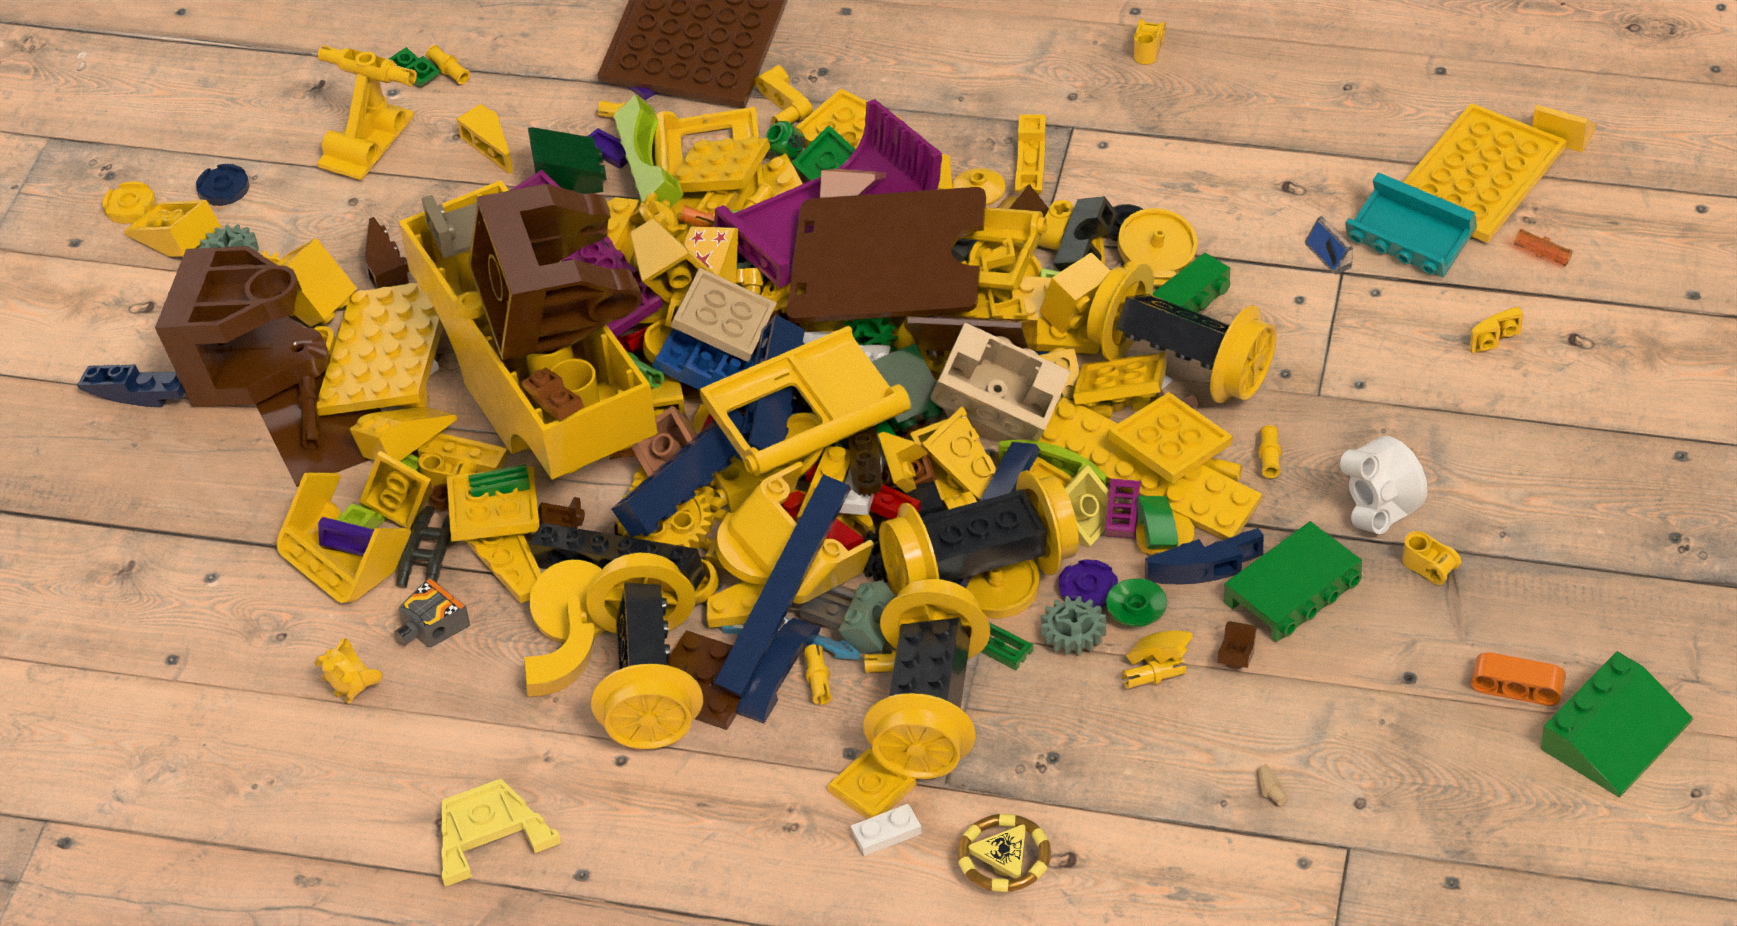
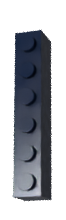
[735,315,805,461]
[611,409,744,538]

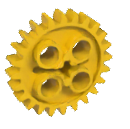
[616,481,712,550]

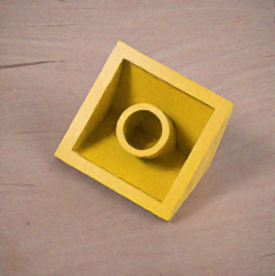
[1533,104,1597,152]

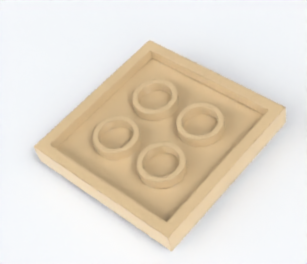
[670,268,777,362]

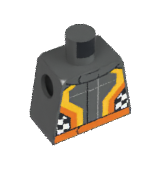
[394,577,470,647]

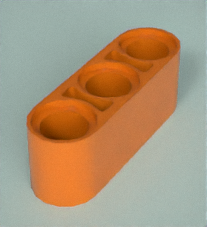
[1471,652,1566,706]

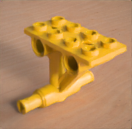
[317,44,417,180]

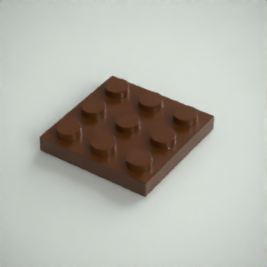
[666,630,741,730]

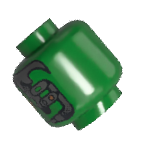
[766,121,805,159]

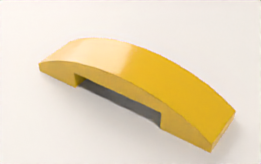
[1015,114,1046,194]

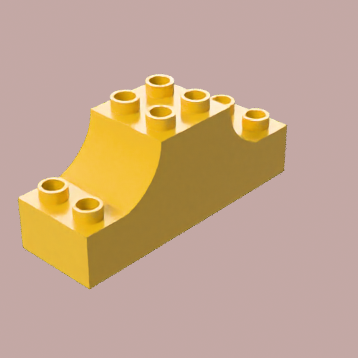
[399,180,658,480]

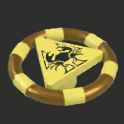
[957,814,1051,892]

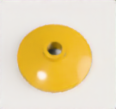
[952,168,1006,206]

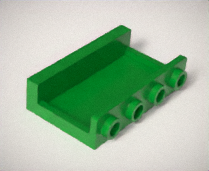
[1224,521,1362,642]

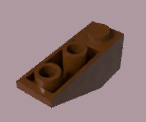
[365,217,410,289]

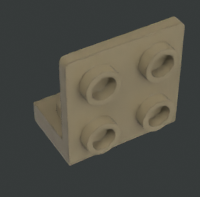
[421,195,476,258]

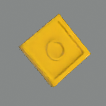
[827,747,916,819]

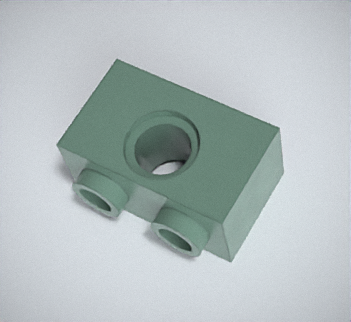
[838,581,897,653]

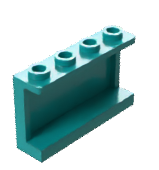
[1345,172,1477,278]

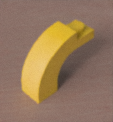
[524,596,594,697]

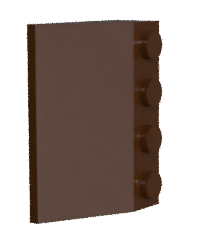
[908,315,1038,356]

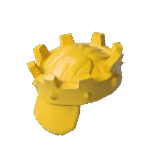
[630,192,687,237]
[314,638,383,704]

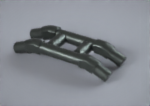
[396,506,451,588]

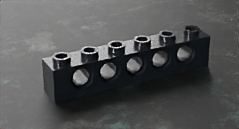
[529,523,706,591]

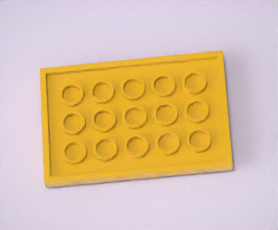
[1403,103,1567,243]
[317,283,443,416]

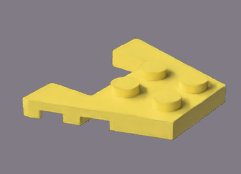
[442,778,561,887]

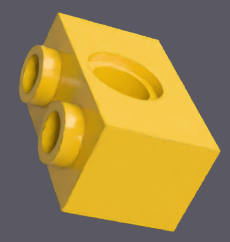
[708,455,760,513]

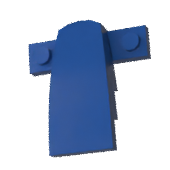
[652,328,756,413]

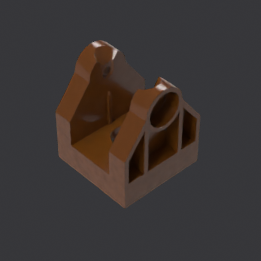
[468,184,642,360]
[155,246,331,407]

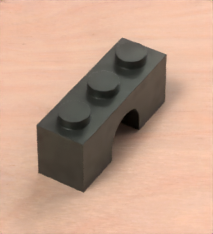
[1054,196,1117,272]

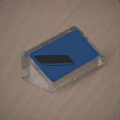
[1305,216,1353,275]

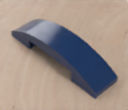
[737,618,821,723]

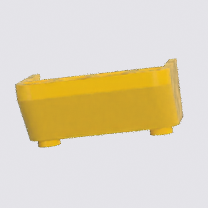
[728,461,874,604]
[277,473,412,603]

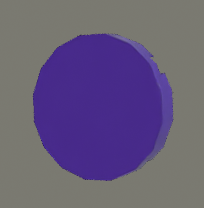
[1058,559,1118,609]

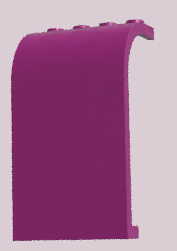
[714,99,942,288]

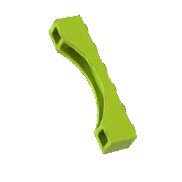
[614,94,684,207]

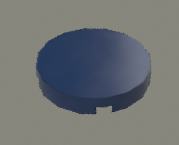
[196,164,250,206]

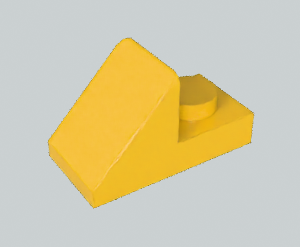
[878,432,928,493]

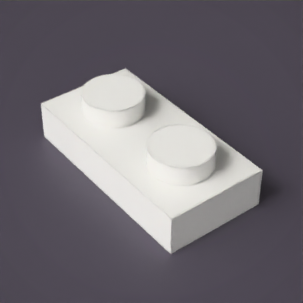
[850,804,922,856]

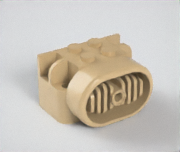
[931,323,1071,442]

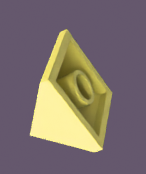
[1065,465,1123,547]

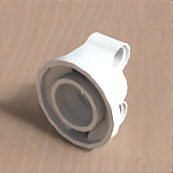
[1340,436,1428,534]

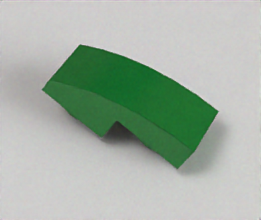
[389,47,440,87]
[1136,496,1179,549]

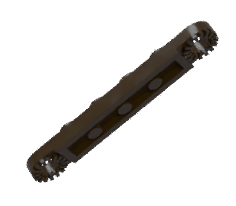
[848,425,882,497]

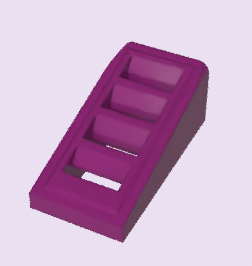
[1105,479,1141,539]

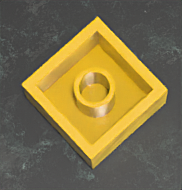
[1039,252,1110,334]

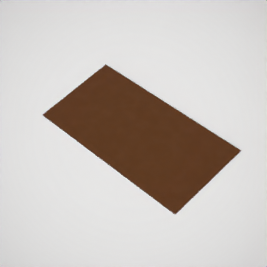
[256,369,382,487]

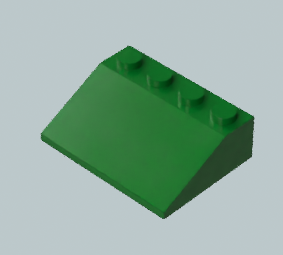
[1541,651,1693,798]

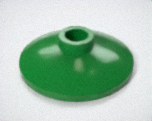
[1106,578,1167,627]

